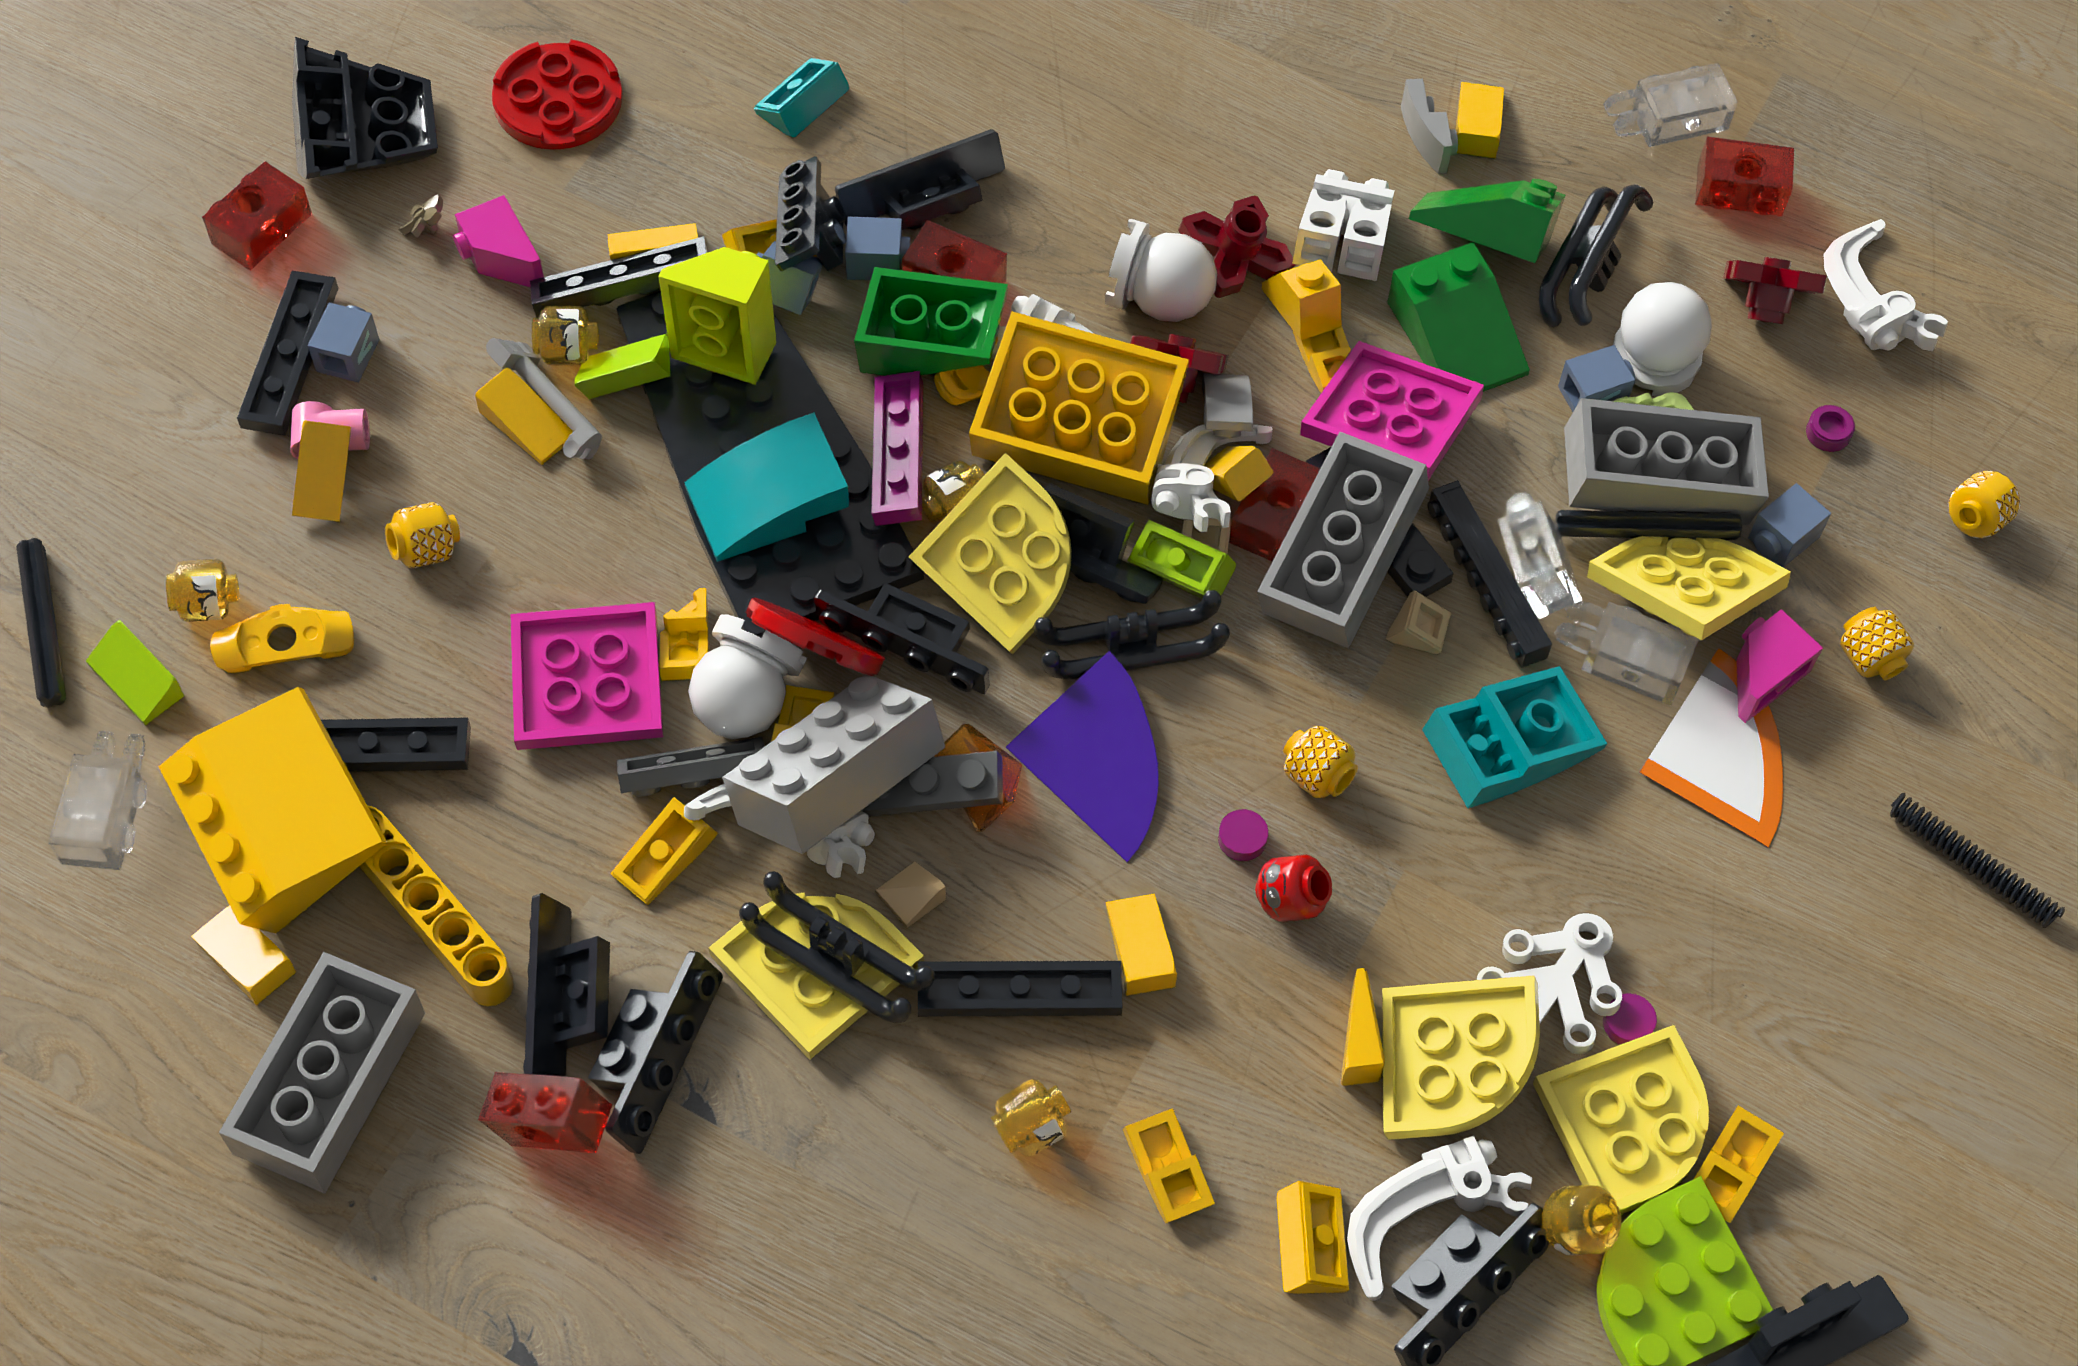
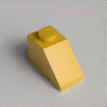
[1262,259,1342,341]

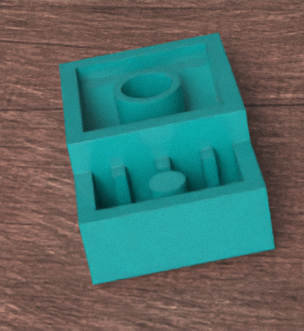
[685,412,849,562]
[1422,666,1607,809]

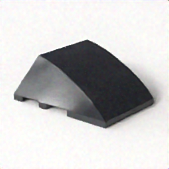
[292,37,438,179]

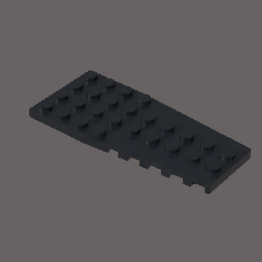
[616,291,924,638]

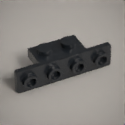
[835,129,1005,230]
[775,156,847,271]
[1045,483,1163,604]
[814,583,990,694]
[523,893,610,1098]
[588,951,723,1154]
[1391,1203,1554,1366]
[1706,1275,1909,1366]

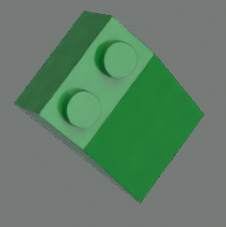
[1408,179,1566,263]
[1387,242,1530,392]
[854,267,1008,376]

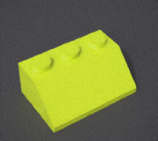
[658,247,777,385]

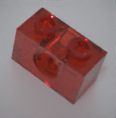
[1695,136,1794,216]
[202,161,312,271]
[902,220,1007,284]
[1229,448,1320,562]
[478,1072,613,1153]

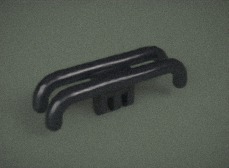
[1538,184,1654,328]
[1034,590,1230,679]
[739,871,935,1023]

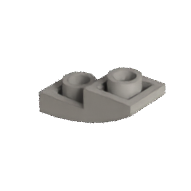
[1401,78,1458,174]
[1202,373,1253,438]

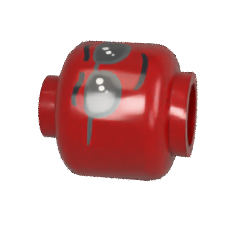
[1255,854,1332,922]

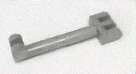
[486,338,602,460]

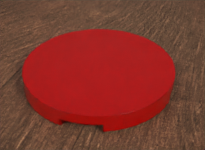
[492,39,623,150]
[745,598,885,676]

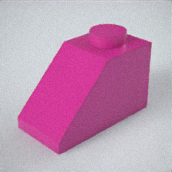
[453,195,544,287]
[1737,609,1823,723]

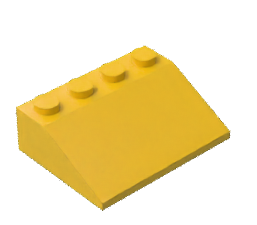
[969,311,1189,505]
[158,687,387,934]

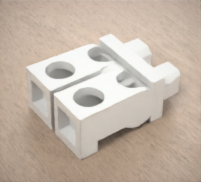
[1292,169,1395,281]

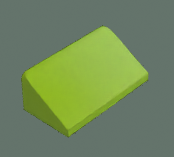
[575,334,670,399]
[86,620,184,725]

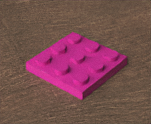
[1300,341,1484,481]
[510,602,663,750]

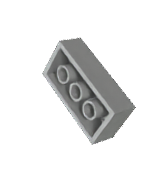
[1564,398,1769,525]
[1257,432,1429,649]
[722,674,945,854]
[219,952,425,1194]

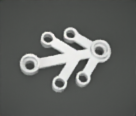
[1477,913,1622,1055]

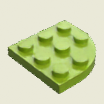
[1597,1176,1773,1366]

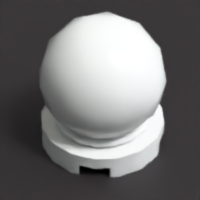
[1105,219,1217,322]
[1613,282,1712,397]
[688,615,807,739]

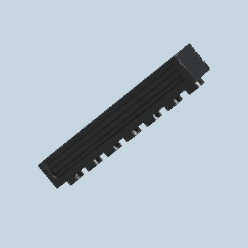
[1427,480,1552,668]

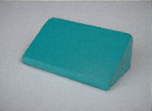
[753,58,849,137]

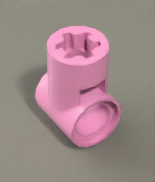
[290,401,370,459]

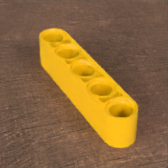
[359,805,514,1007]

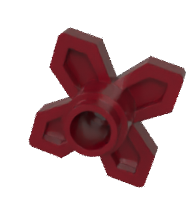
[1178,195,1296,298]
[1723,257,1827,325]
[1130,334,1229,403]

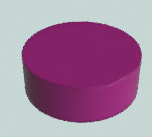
[1806,405,1855,452]
[1218,809,1268,861]
[1603,993,1657,1045]

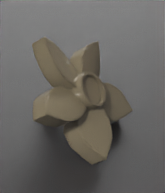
[398,194,443,238]

